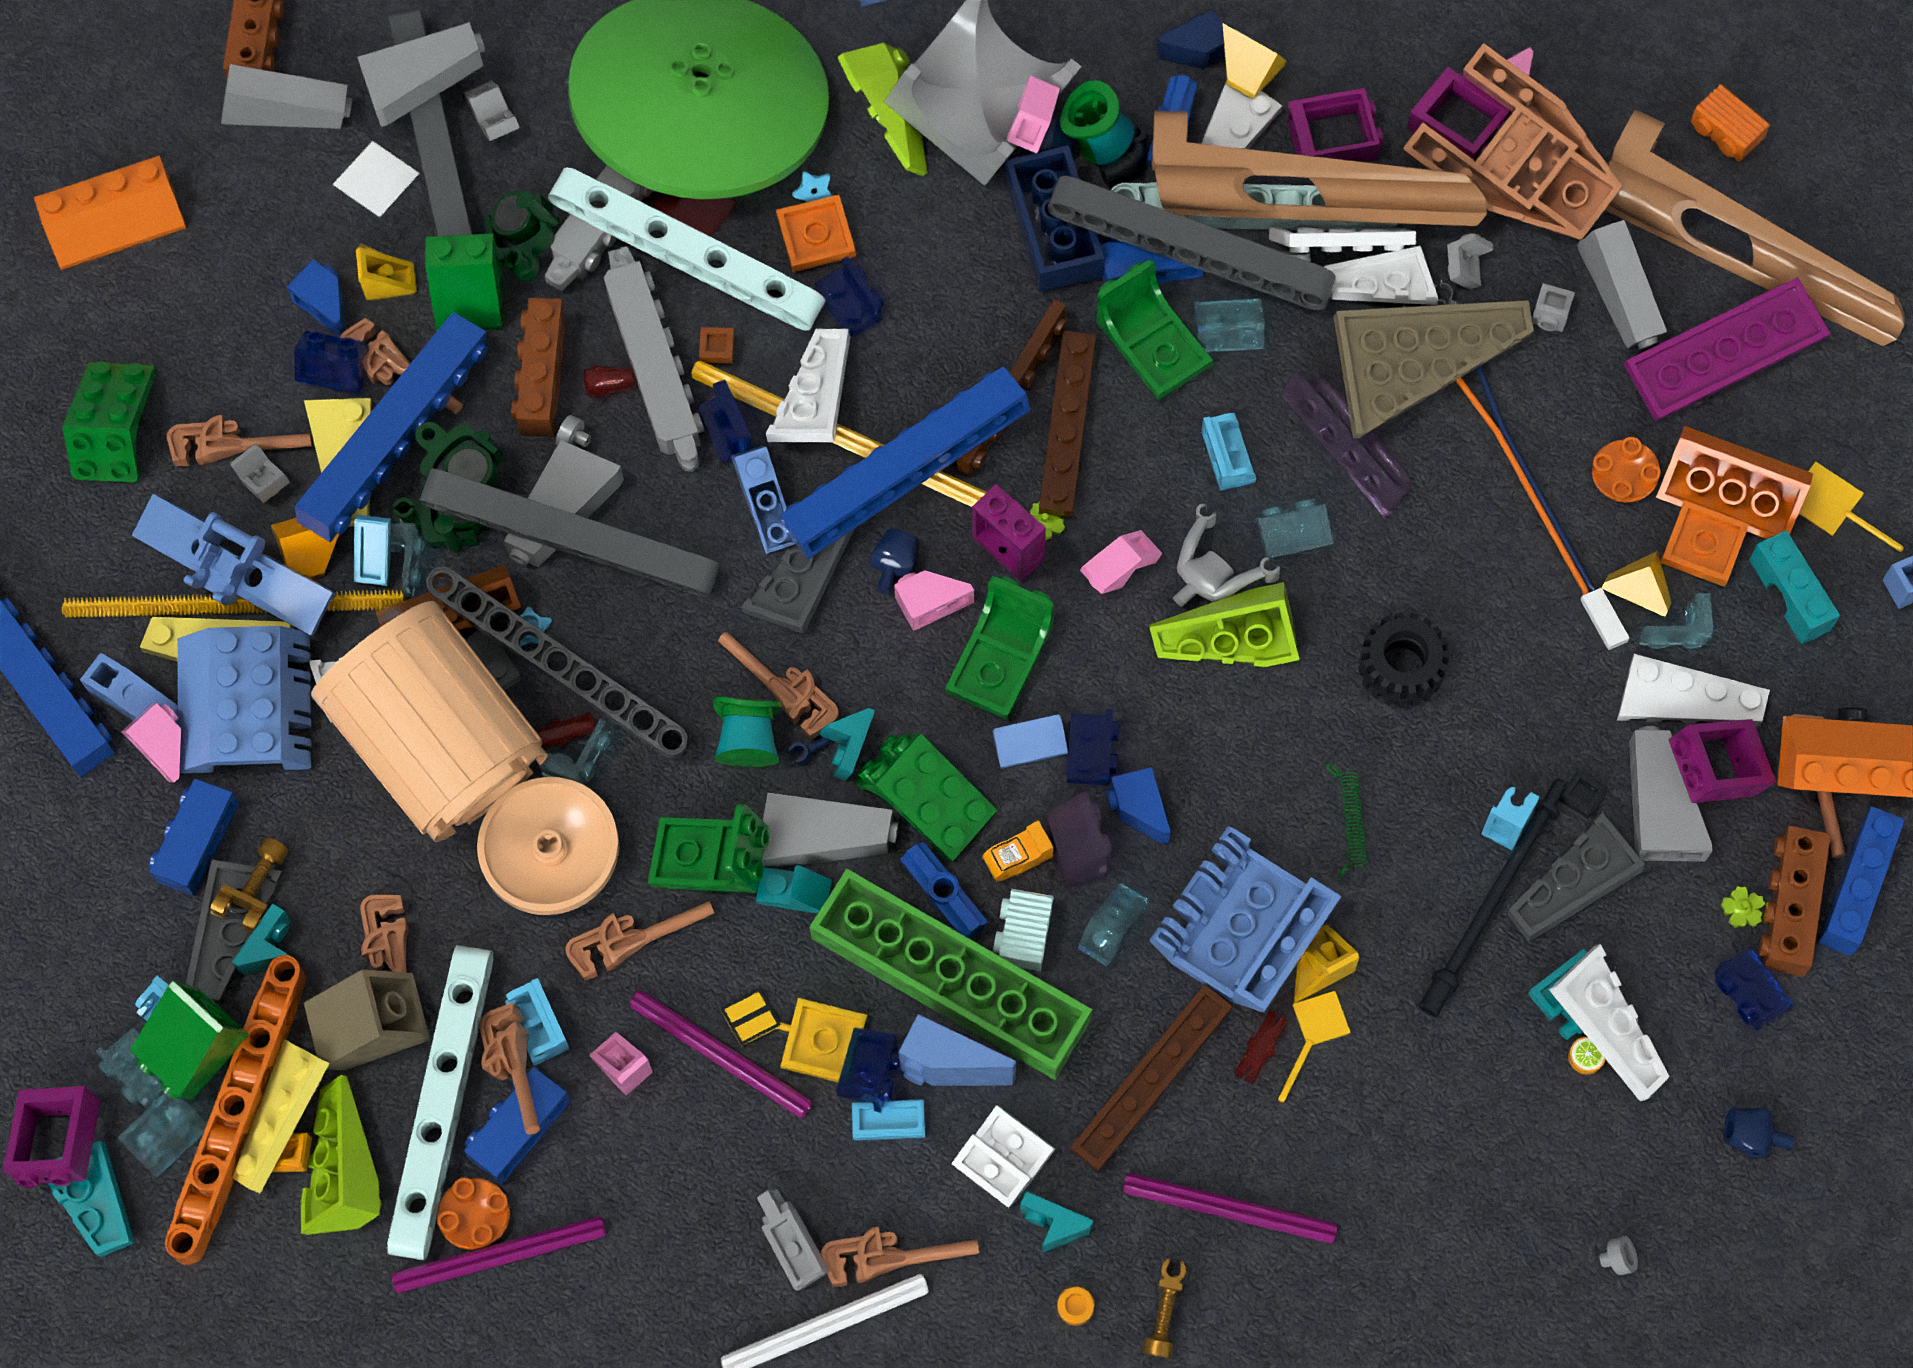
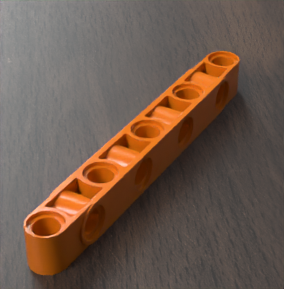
[165,955,306,1265]

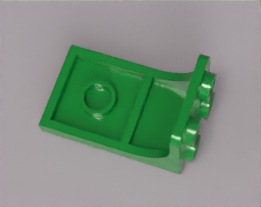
[1096,259,1213,400]
[62,361,156,483]
[945,576,1054,720]
[854,733,997,862]
[648,804,770,893]

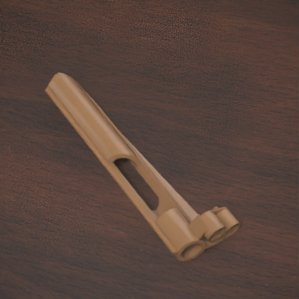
[1605,110,1906,346]
[1152,111,1487,226]

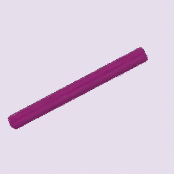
[629,990,812,1118]
[1123,1173,1337,1243]
[391,1216,606,1293]

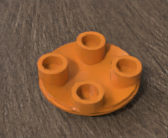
[1592,437,1660,502]
[437,1178,510,1250]

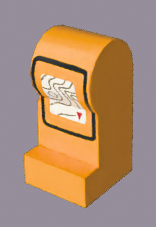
[982,820,1053,882]

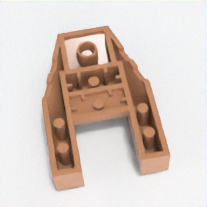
[1403,43,1623,240]

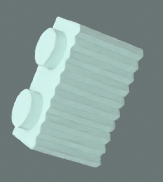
[993,889,1053,971]

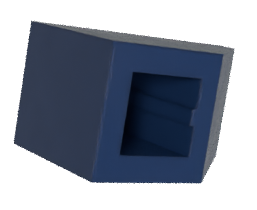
[1156,10,1226,69]

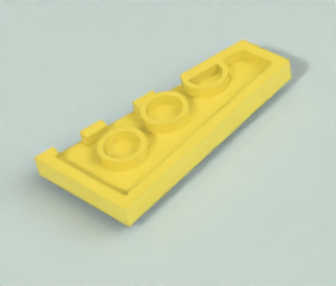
[304,398,373,526]
[140,617,294,662]
[232,1039,330,1193]

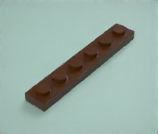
[957,299,1068,477]
[1039,330,1096,518]
[1070,984,1233,1172]

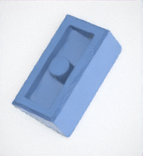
[993,714,1068,769]

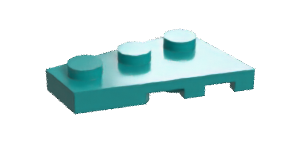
[47,1141,135,1257]

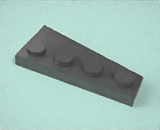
[1508,812,1645,942]

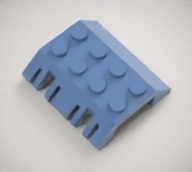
[178,626,312,773]
[1150,827,1341,1012]

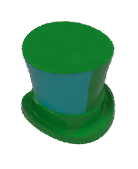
[1060,80,1134,165]
[713,697,782,767]

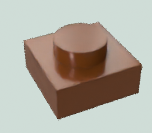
[699,327,735,364]

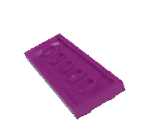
[1623,277,1830,422]

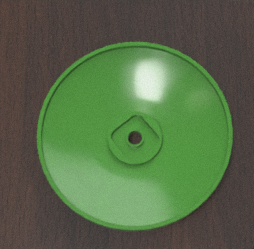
[568,0,829,199]

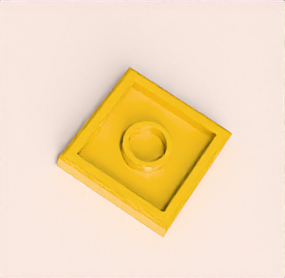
[780,998,867,1085]

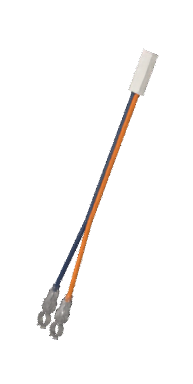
[1403,279,1630,650]

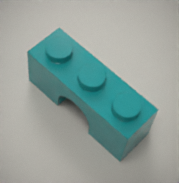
[1749,530,1840,645]

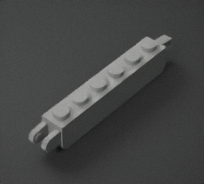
[545,165,653,291]
[604,247,704,472]

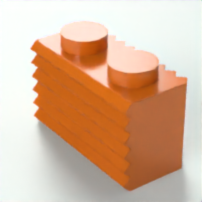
[1691,84,1771,162]

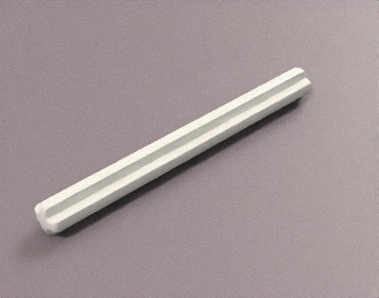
[721,1274,928,1368]

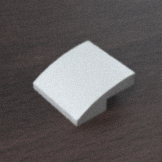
[952,1105,1056,1208]

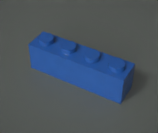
[1818,806,1905,956]

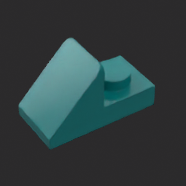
[819,708,875,781]
[756,865,832,914]
[232,904,291,975]
[1020,1191,1093,1253]

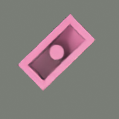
[894,570,974,631]
[121,703,181,782]

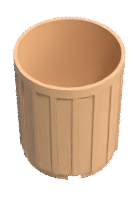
[311,601,547,842]

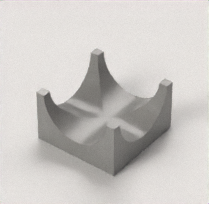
[884,0,1082,186]

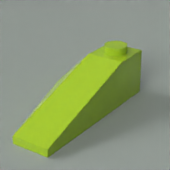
[838,43,927,176]
[1149,582,1299,667]
[301,1075,381,1235]

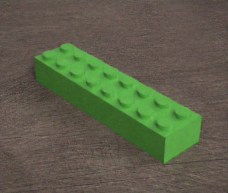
[809,869,1092,1080]

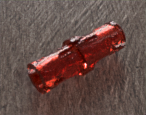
[535,711,596,749]
[1234,1011,1288,1084]

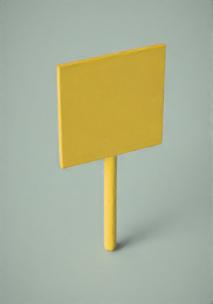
[1799,462,1904,552]

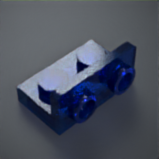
[814,256,884,338]
[294,331,368,394]
[698,379,753,463]
[1067,709,1119,786]
[1714,947,1794,1031]
[836,1028,900,1113]

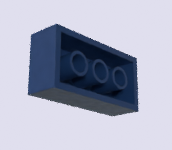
[1005,145,1104,292]

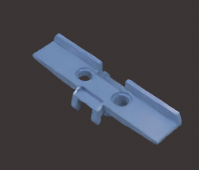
[132,493,337,636]

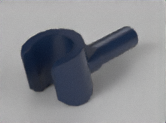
[788,737,833,766]

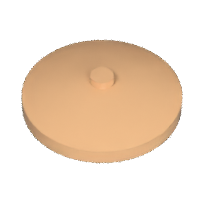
[477,777,619,915]

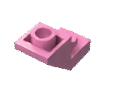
[1006,75,1060,153]
[1080,530,1163,594]

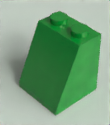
[425,234,503,331]
[129,981,249,1100]

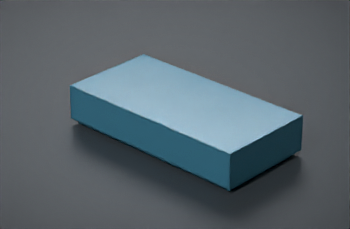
[354,515,391,586]
[852,1100,925,1141]

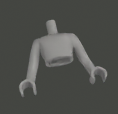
[1173,504,1280,607]

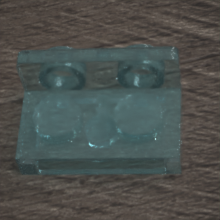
[1194,299,1265,352]
[1254,498,1333,558]
[95,1028,166,1110]
[118,1093,207,1177]

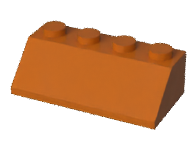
[34,155,186,270]
[1656,425,1813,539]
[1777,716,1913,797]

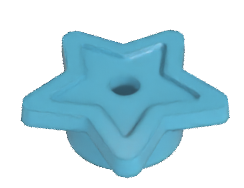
[792,171,833,202]
[507,607,552,648]

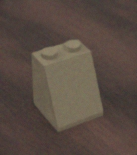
[304,969,430,1071]

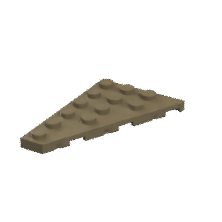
[1333,300,1534,438]

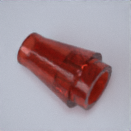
[583,365,633,398]

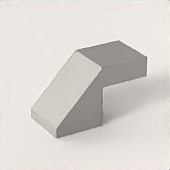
[463,81,520,141]

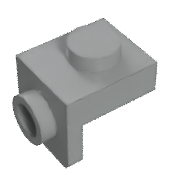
[1447,234,1493,290]
[1532,283,1575,332]
[231,444,290,503]

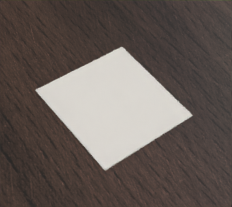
[333,141,420,217]

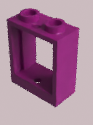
[1407,67,1511,161]
[1286,88,1383,162]
[972,484,1046,582]
[1668,719,1776,803]
[3,1086,101,1188]

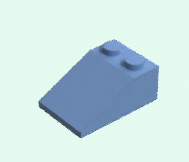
[898,1014,1016,1086]

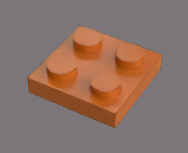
[776,195,856,272]
[1660,500,1749,587]

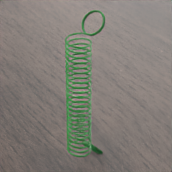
[1326,763,1367,879]

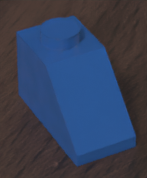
[287,259,346,337]
[1106,767,1171,844]

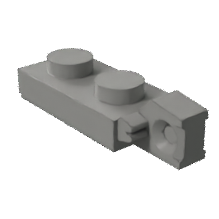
[757,1189,829,1291]

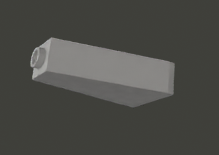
[357,22,486,127]
[221,64,352,129]
[1576,220,1667,350]
[504,440,624,567]
[1629,726,1712,862]
[762,793,899,869]

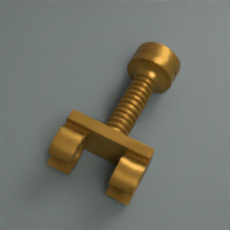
[210,837,289,933]
[1142,1258,1186,1359]

